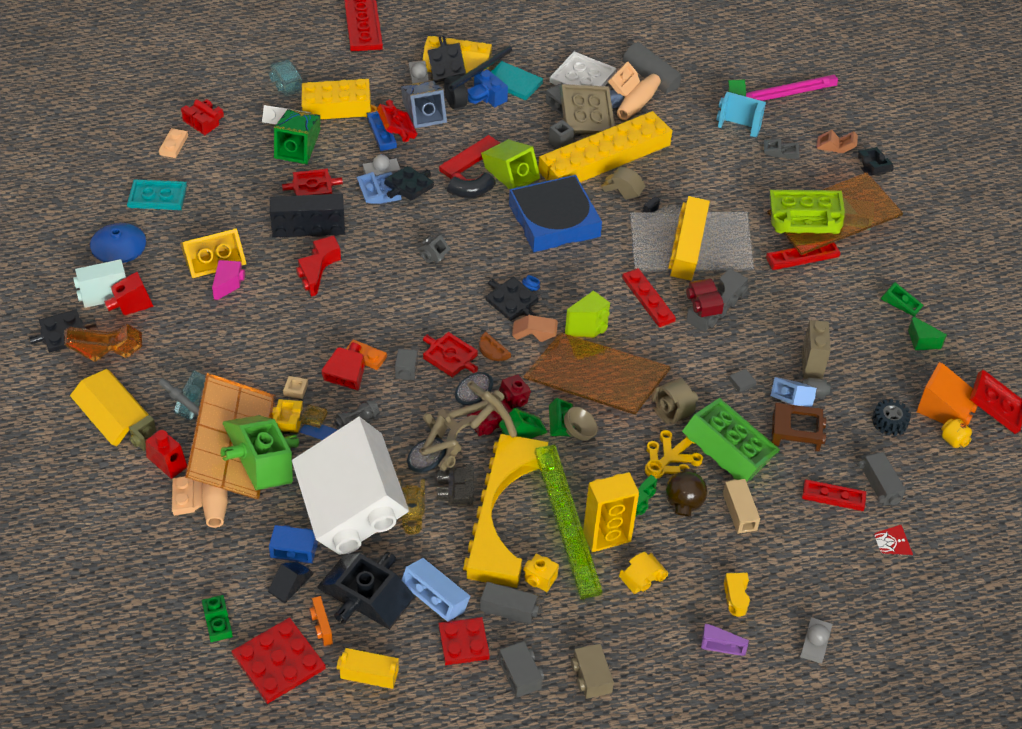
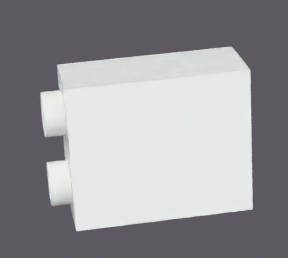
[292,416,409,555]

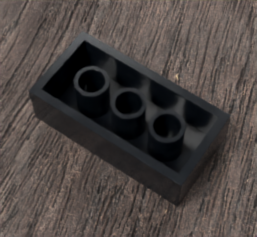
[270,194,345,238]

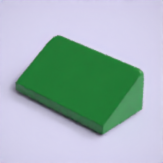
[549,398,574,436]

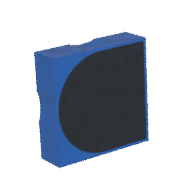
[509,175,602,252]

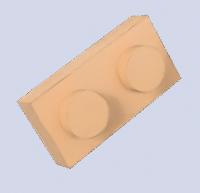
[159,128,188,158]

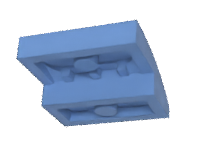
[357,172,402,204]

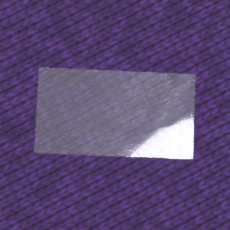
[630,212,754,272]

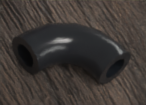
[447,173,496,198]

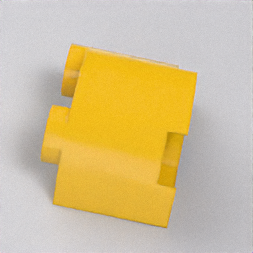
[272,399,303,432]
[619,552,668,594]

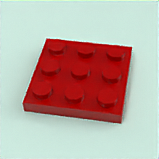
[232,617,326,704]

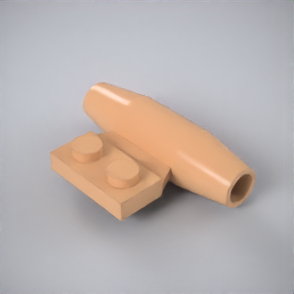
[608,62,661,120]
[172,476,228,528]

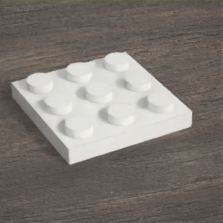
[550,51,617,86]

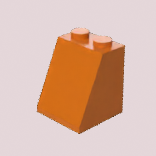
[917,362,978,425]

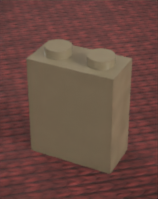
[802,320,831,379]

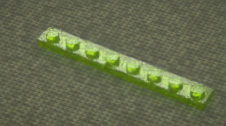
[535,445,603,599]

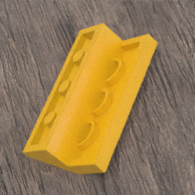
[70,369,149,446]

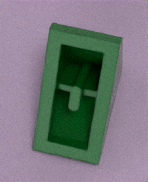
[908,317,947,350]

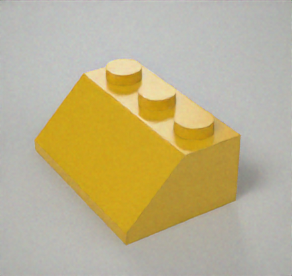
[180,229,246,278]

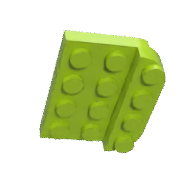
[769,190,845,234]

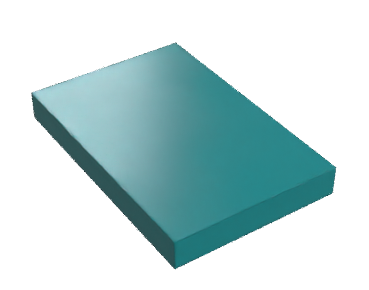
[491,61,543,100]
[127,179,187,210]

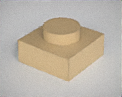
[283,376,308,399]

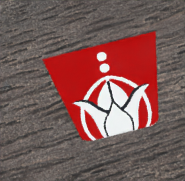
[874,525,913,555]

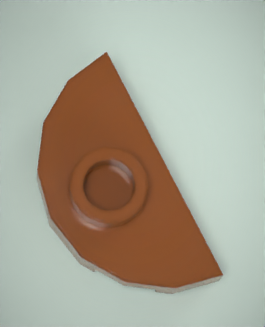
[479,331,511,361]

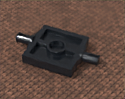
[428,36,466,83]
[384,166,434,201]
[485,276,539,321]
[29,309,97,353]

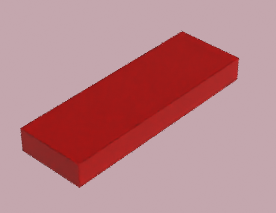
[802,479,867,511]

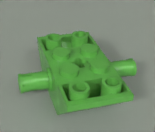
[221,415,299,490]

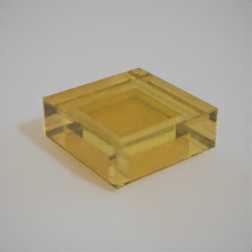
[301,405,327,428]

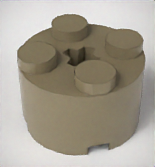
[652,378,698,424]

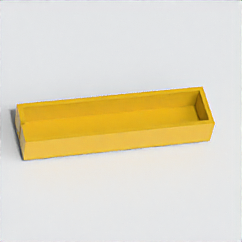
[538,111,673,182]

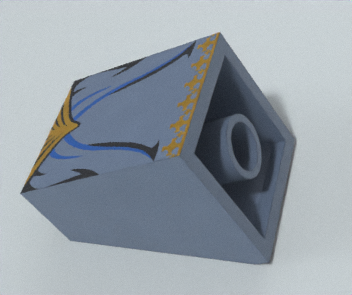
[401,80,447,128]

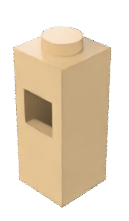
[723,479,760,534]

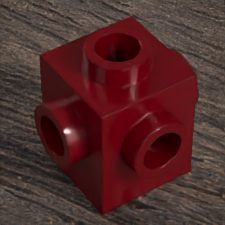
[499,374,531,409]

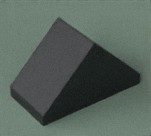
[268,561,314,603]

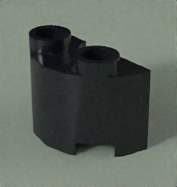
[858,147,894,176]

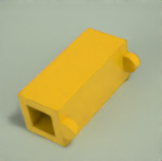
[337,648,399,689]

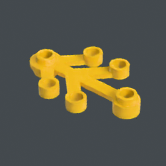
[645,430,703,479]

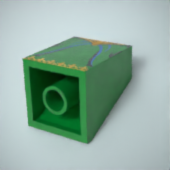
[274,109,320,164]

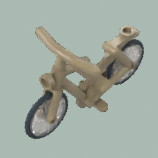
[407,372,517,473]

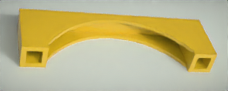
[463,434,548,588]

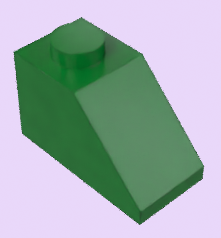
[499,408,548,439]

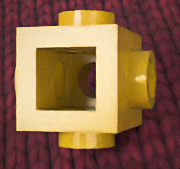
[523,554,559,592]

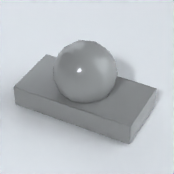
[409,61,429,84]
[363,154,400,176]
[800,617,833,664]

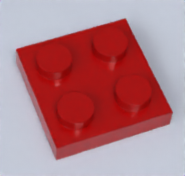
[439,617,490,665]

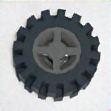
[872,399,911,436]

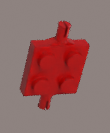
[377,100,417,142]
[282,168,343,196]
[423,332,478,378]

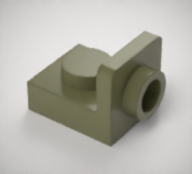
[129,415,156,451]

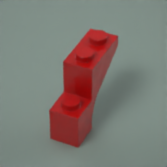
[296,236,341,297]

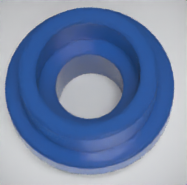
[522,275,540,292]

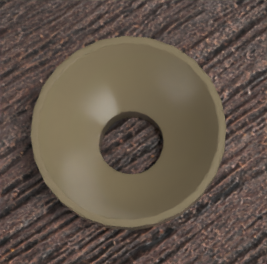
[564,407,598,441]

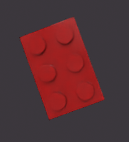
[970,369,1022,434]

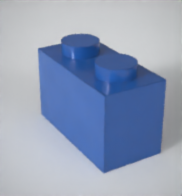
[269,525,318,564]

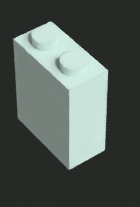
[73,259,126,308]

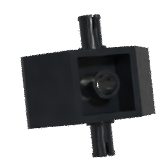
[318,552,415,630]

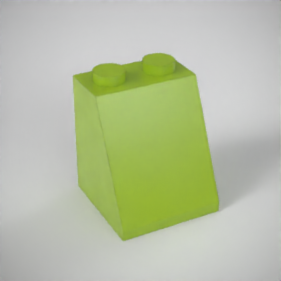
[481,139,541,189]

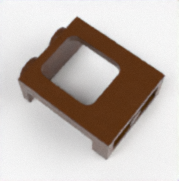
[771,403,826,452]

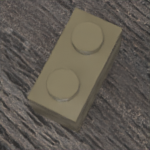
[571,644,614,699]

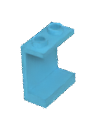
[716,92,766,138]

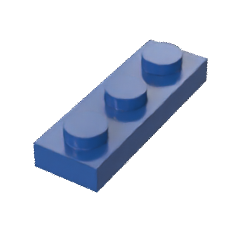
[367,111,397,151]

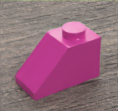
[212,260,245,300]

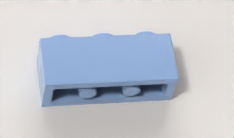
[402,558,470,622]

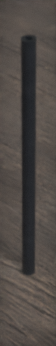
[448,46,512,91]

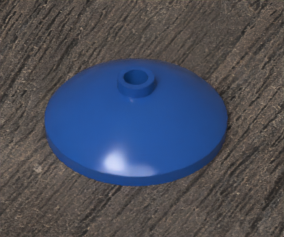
[90,223,146,263]

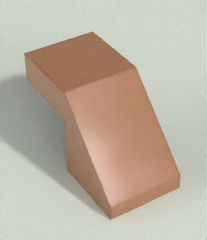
[817,130,858,153]
[512,315,558,342]

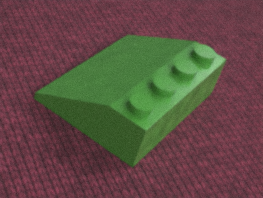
[682,398,780,482]

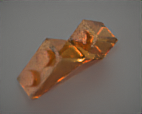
[64,324,142,362]

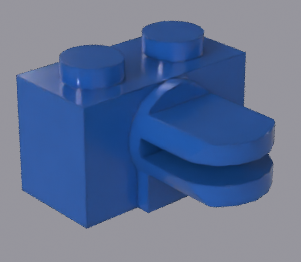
[467,69,508,108]

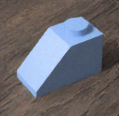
[771,377,817,407]

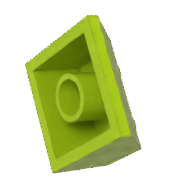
[565,290,610,338]

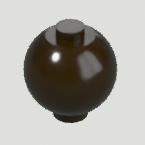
[666,469,707,517]

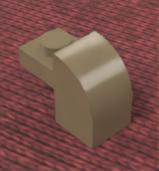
[601,167,646,200]

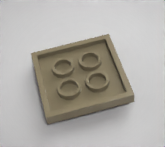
[559,84,615,134]

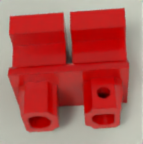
[181,99,224,135]

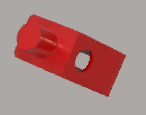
[104,272,154,315]
[321,342,365,391]
[146,430,187,479]

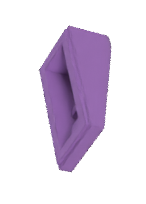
[701,624,749,656]

